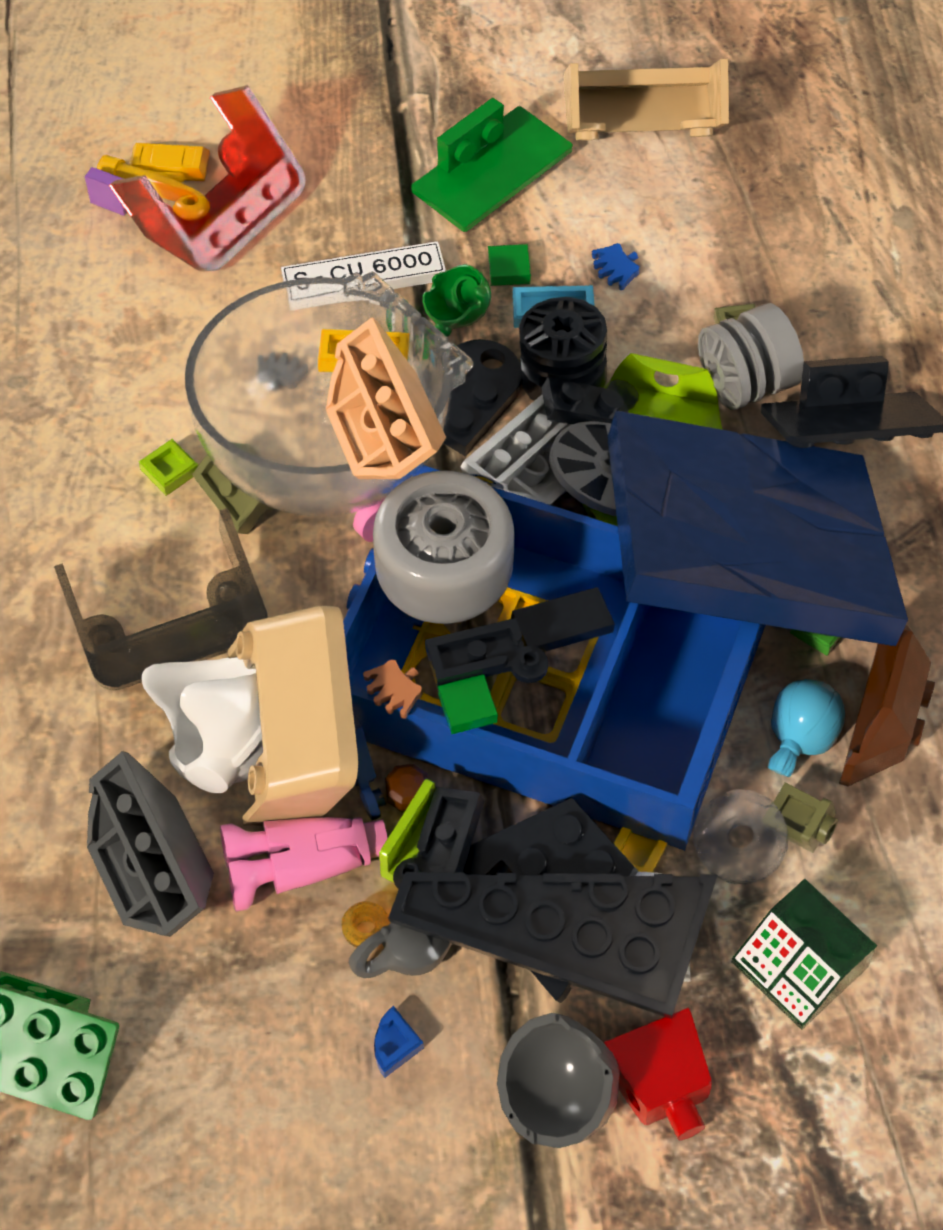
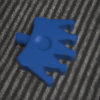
[592,243,640,290]

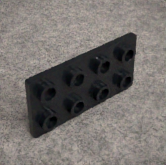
[761,356,943,448]

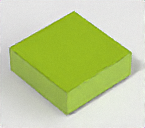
[138,439,198,496]

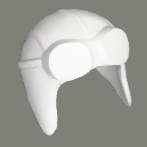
[142,657,263,793]

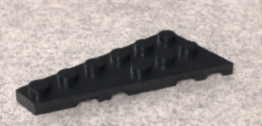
[388,872,718,1019]

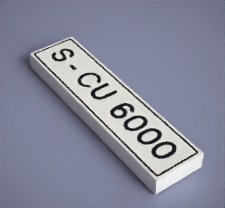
[281,241,446,306]

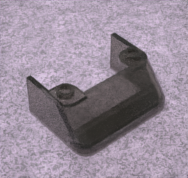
[54,508,268,691]

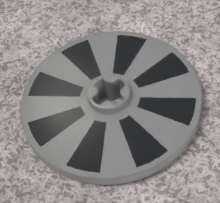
[550,421,617,516]

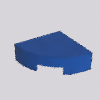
[374,1006,424,1078]

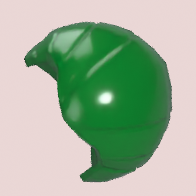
[423,264,491,358]

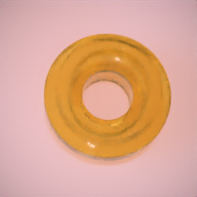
[341,901,390,948]

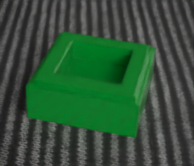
[488,244,531,286]
[438,674,498,735]

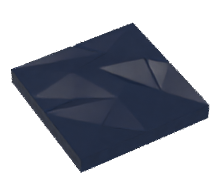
[607,411,908,646]

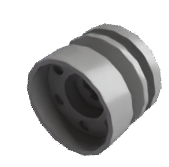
[698,303,804,410]

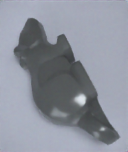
[348,923,452,978]

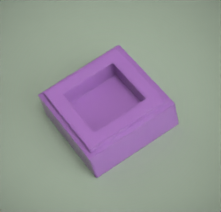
[85,167,131,216]

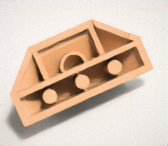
[326,317,446,479]

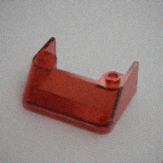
[109,85,306,272]

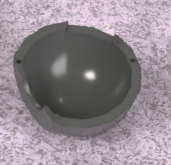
[497,1013,620,1148]

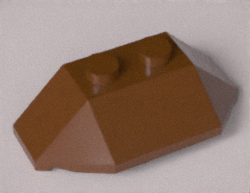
[839,625,935,787]

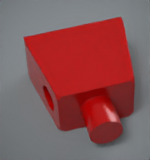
[603,1007,712,1140]

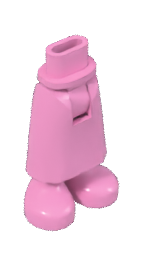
[220,817,388,912]

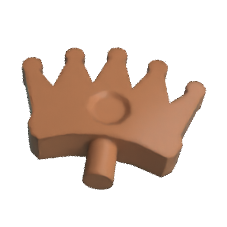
[363,660,423,719]

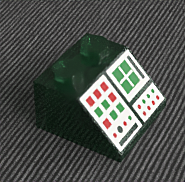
[731,879,877,1030]

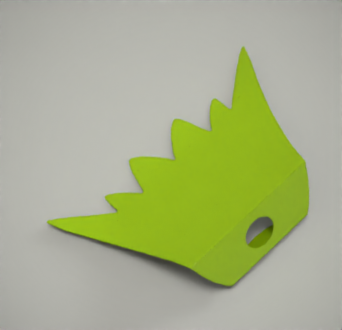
[605,353,723,430]

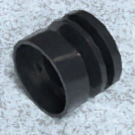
[519,297,607,401]

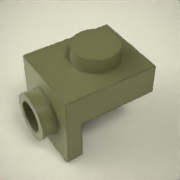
[762,782,838,853]

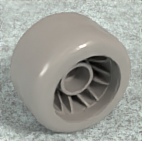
[373,470,514,624]

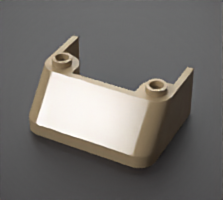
[563,59,729,141]
[228,606,358,826]

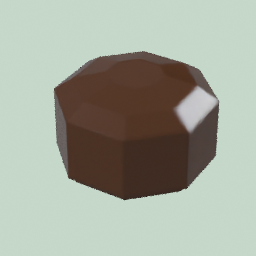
[385,764,428,812]

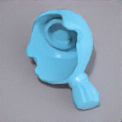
[768,679,846,777]

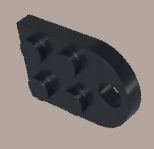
[421,339,522,456]

